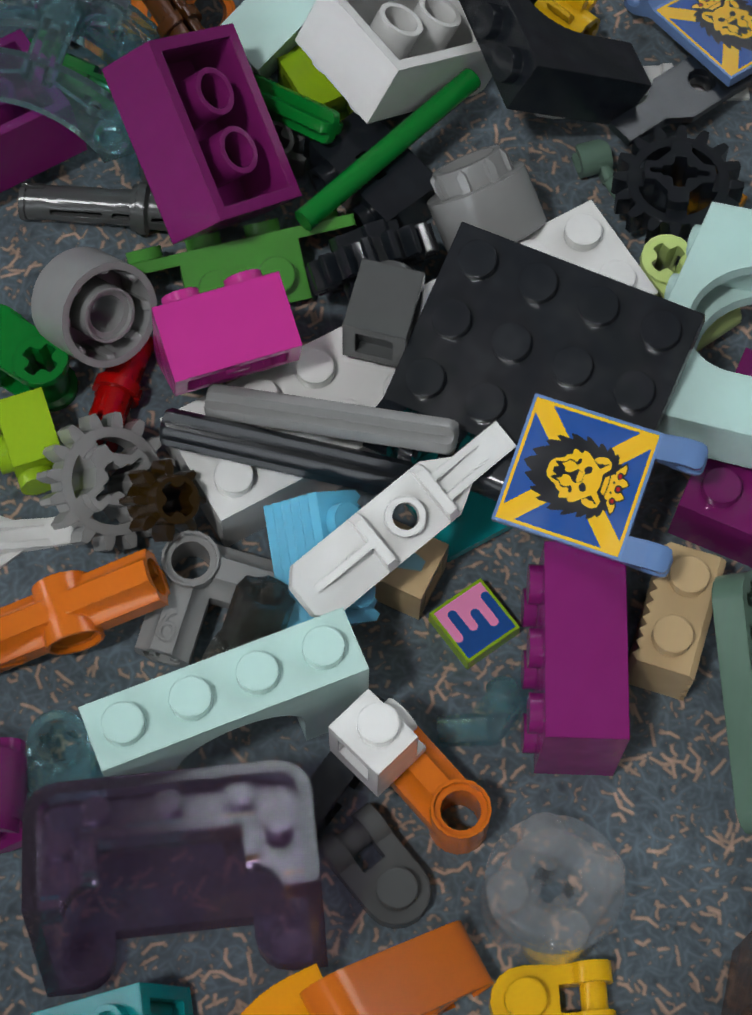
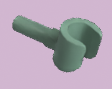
[571,139,615,200]

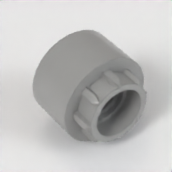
[427,145,547,253]
[31,247,157,368]

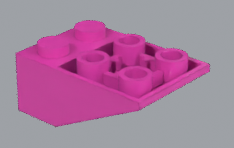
[151,269,303,396]

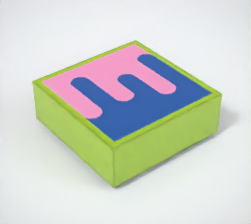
[428,578,520,669]

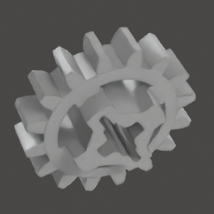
[36,412,175,552]

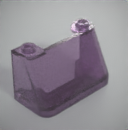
[21,760,328,997]

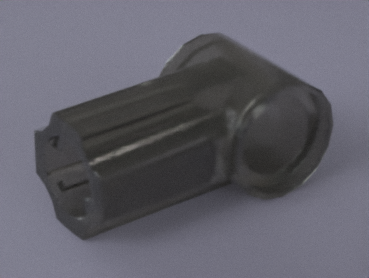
[201,575,296,661]

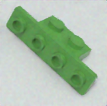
[125,209,356,303]

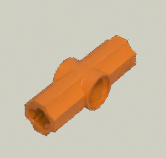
[0,549,170,673]

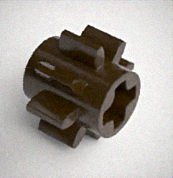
[119,459,206,542]

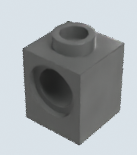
[342,258,425,368]

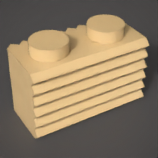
[628,542,727,701]

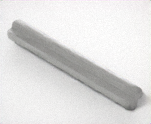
[204,384,459,455]

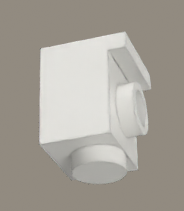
[328,688,426,797]

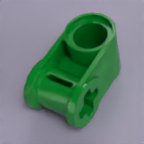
[0,304,79,412]

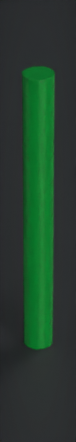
[295,68,481,231]

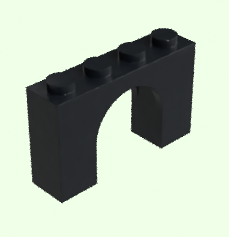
[459,0,652,125]

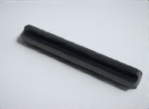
[159,408,415,494]

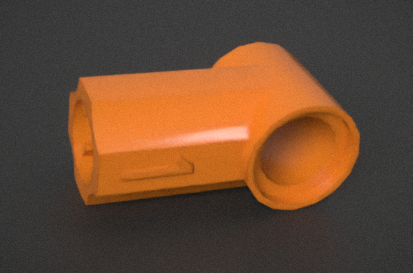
[390,725,492,855]

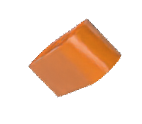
[299,920,494,1015]

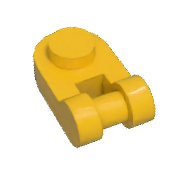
[489,959,617,1015]

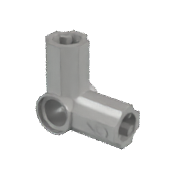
[134,530,280,667]

